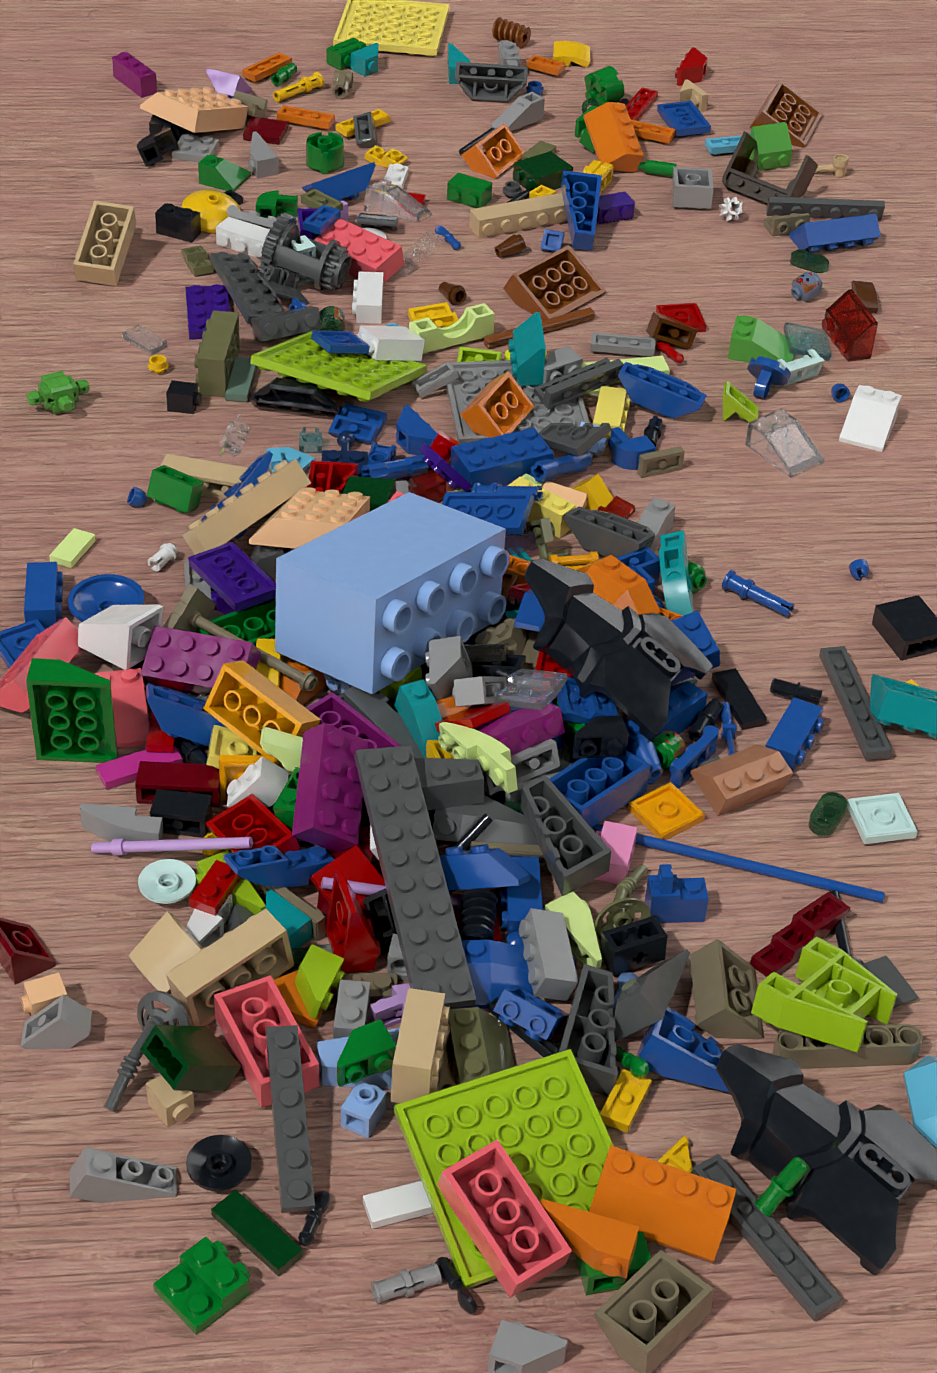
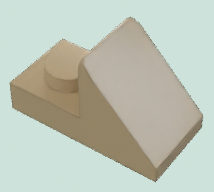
[679,79,708,112]

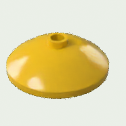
[182,189,241,233]

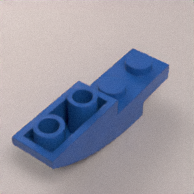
[223,845,335,887]

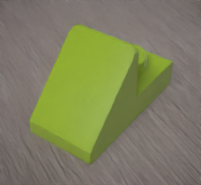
[723,381,759,425]

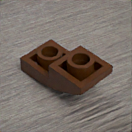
[851,280,879,313]

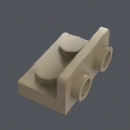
[231,91,268,118]
[763,213,811,237]

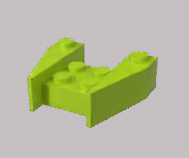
[751,937,898,1052]

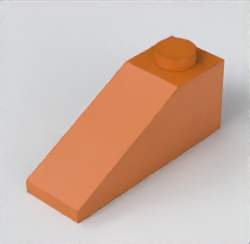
[540,1199,639,1279]

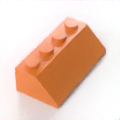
[583,102,644,172]
[589,1145,736,1263]

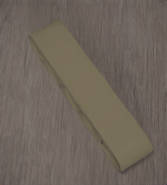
[772,1024,923,1069]

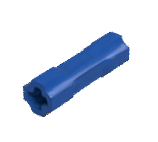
[531,453,591,482]
[360,454,429,479]

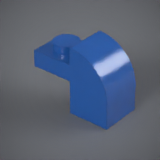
[608,427,656,470]

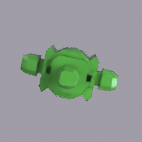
[26,371,90,414]

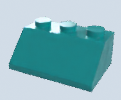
[508,312,546,385]
[870,674,937,738]

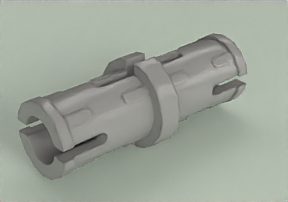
[371,1262,442,1304]

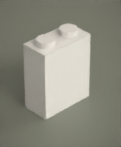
[357,325,425,361]

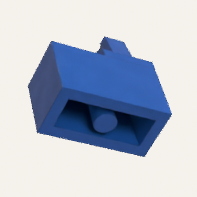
[644,864,709,923]

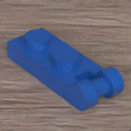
[669,725,719,789]

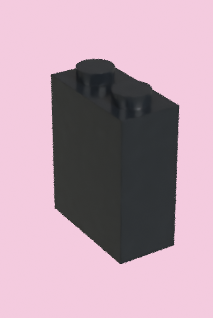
[872,595,937,661]

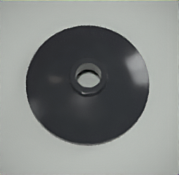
[186,1135,252,1191]

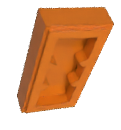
[526,55,565,76]

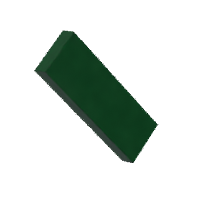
[211,1189,303,1277]

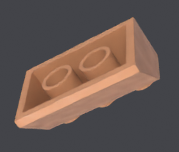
[690,744,793,816]

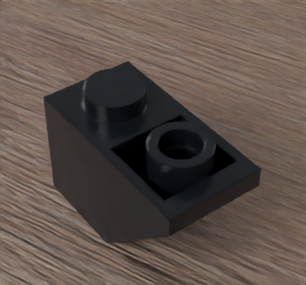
[572,715,629,759]

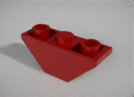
[675,47,708,86]

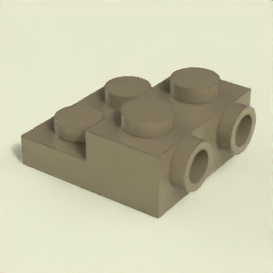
[473,618,528,655]

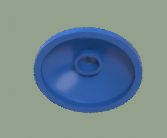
[68,574,145,622]

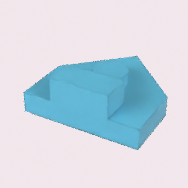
[266,447,315,472]

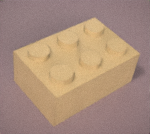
[391,988,450,1103]

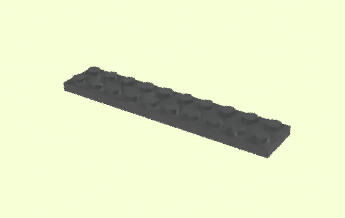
[354,745,476,1008]

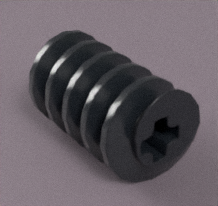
[458,888,498,940]

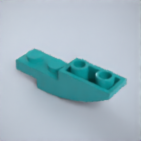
[659,530,694,616]

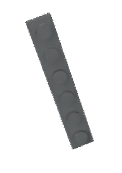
[766,196,885,220]
[819,646,892,760]
[265,1025,315,1213]
[692,1154,842,1321]

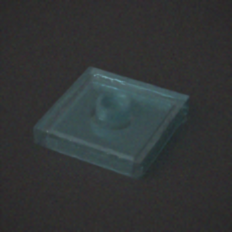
[783,322,832,361]

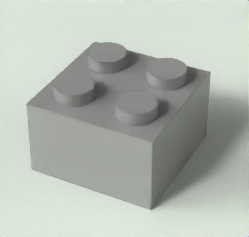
[671,167,714,210]

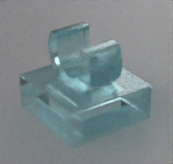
[299,427,322,453]

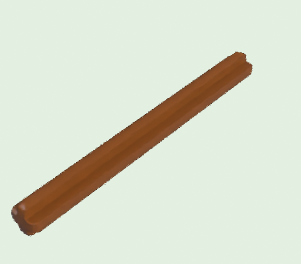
[484,307,595,349]

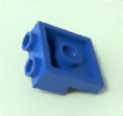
[493,985,568,1042]

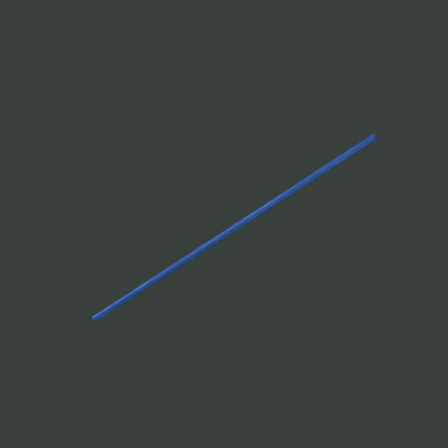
[491,798,885,903]

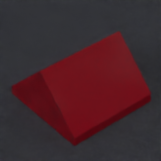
[0,918,57,985]

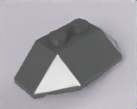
[455,62,528,103]
[564,506,654,558]

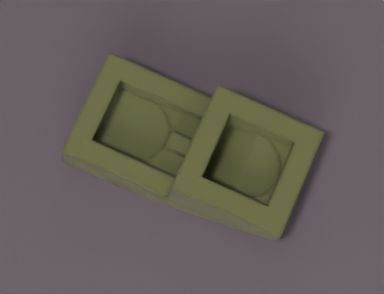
[181,246,214,276]

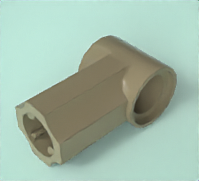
[332,70,353,99]

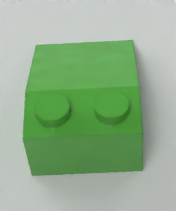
[728,315,797,363]

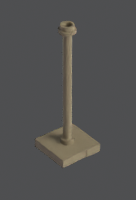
[163,584,318,691]

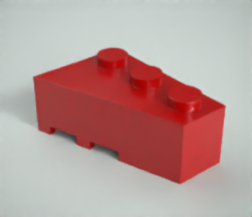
[307,461,358,494]

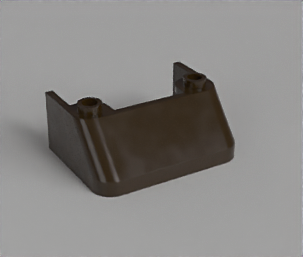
[722,131,818,204]

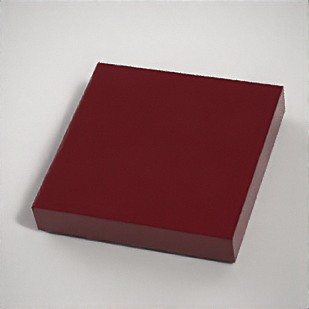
[243,117,289,145]

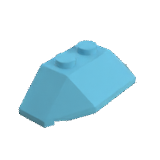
[903,1056,937,1148]

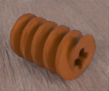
[492,17,531,48]

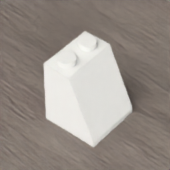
[78,605,163,670]

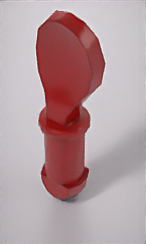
[655,340,684,363]

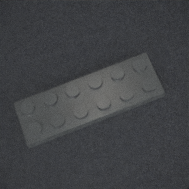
[209,252,283,324]

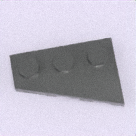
[539,423,612,456]

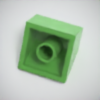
[749,122,793,171]

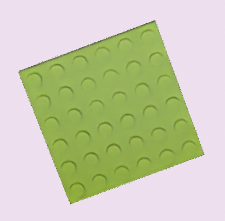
[250,331,427,402]
[394,1049,614,1289]

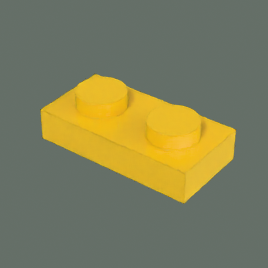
[600,1069,652,1133]

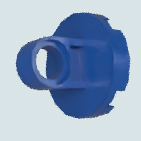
[747,356,791,399]

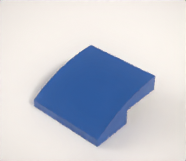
[328,403,387,444]
[554,674,618,724]

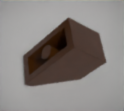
[646,312,698,349]

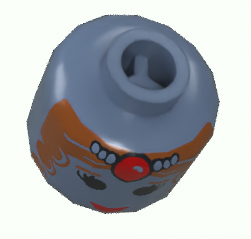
[791,272,823,302]

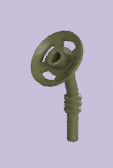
[595,864,651,940]

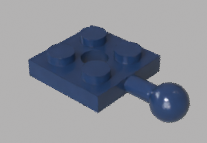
[321,431,368,477]

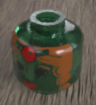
[319,306,345,331]

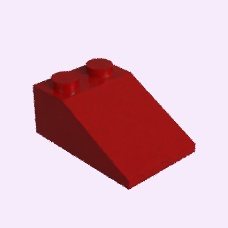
[325,869,381,973]

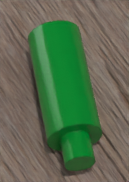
[638,159,677,177]

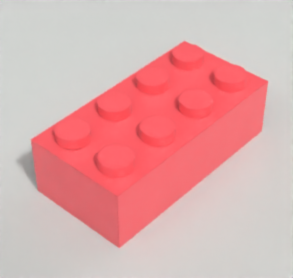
[314,218,404,284]
[214,975,319,1108]
[437,1139,572,1298]

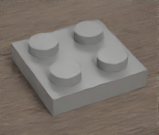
[172,134,219,162]

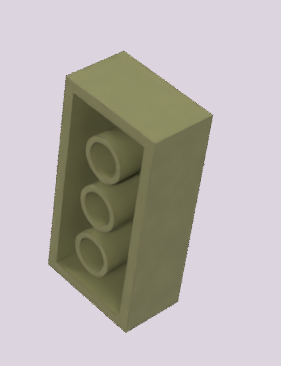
[194,310,240,398]

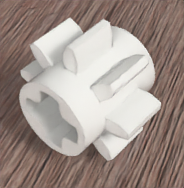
[719,197,744,221]

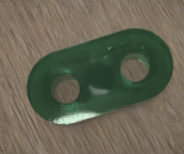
[790,249,829,273]
[808,792,848,836]

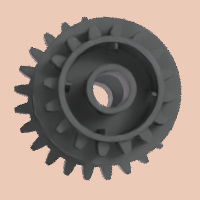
[259,212,352,291]

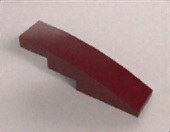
[750,892,851,977]

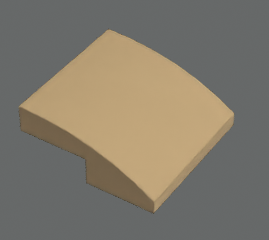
[129,911,203,993]

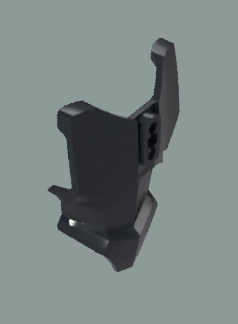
[524,559,712,740]
[716,1044,937,1275]

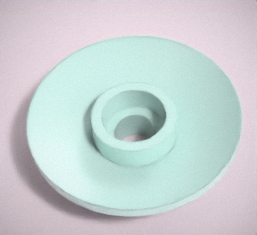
[138,859,196,904]

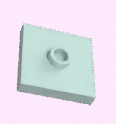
[846,793,918,844]

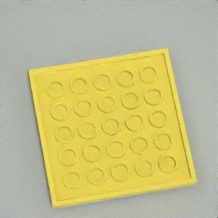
[333,0,450,57]

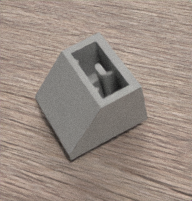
[425,636,473,700]

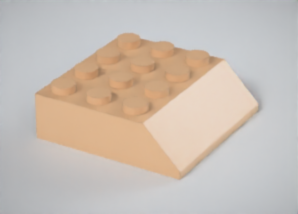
[140,87,248,133]
[249,487,370,549]

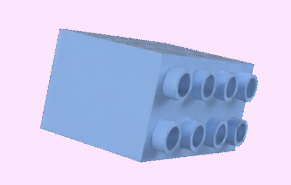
[275,492,510,694]

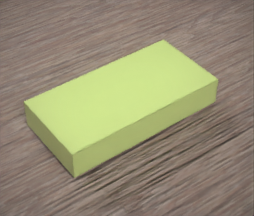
[49,528,96,568]

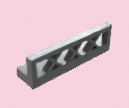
[534,358,624,409]

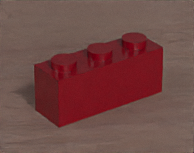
[135,761,221,808]

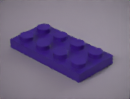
[185,284,230,340]
[188,542,276,612]

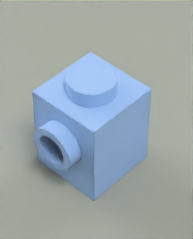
[341,1081,387,1139]

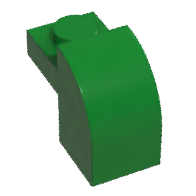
[256,190,298,219]

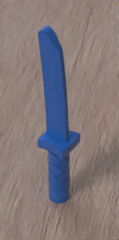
[721,702,737,756]

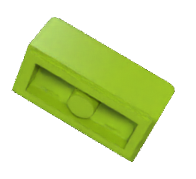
[457,346,502,362]

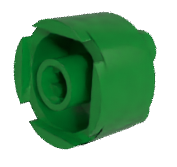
[584,66,624,107]
[306,132,344,174]

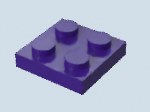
[419,443,472,492]

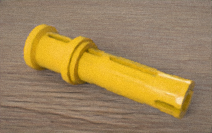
[273,72,324,102]

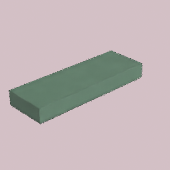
[225,357,257,402]

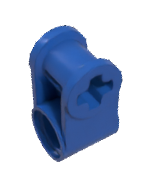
[367,442,396,465]

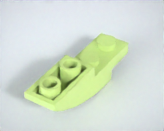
[438,722,518,794]

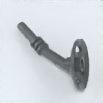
[104,991,190,1112]

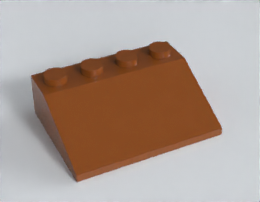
[750,80,822,148]
[503,245,606,320]

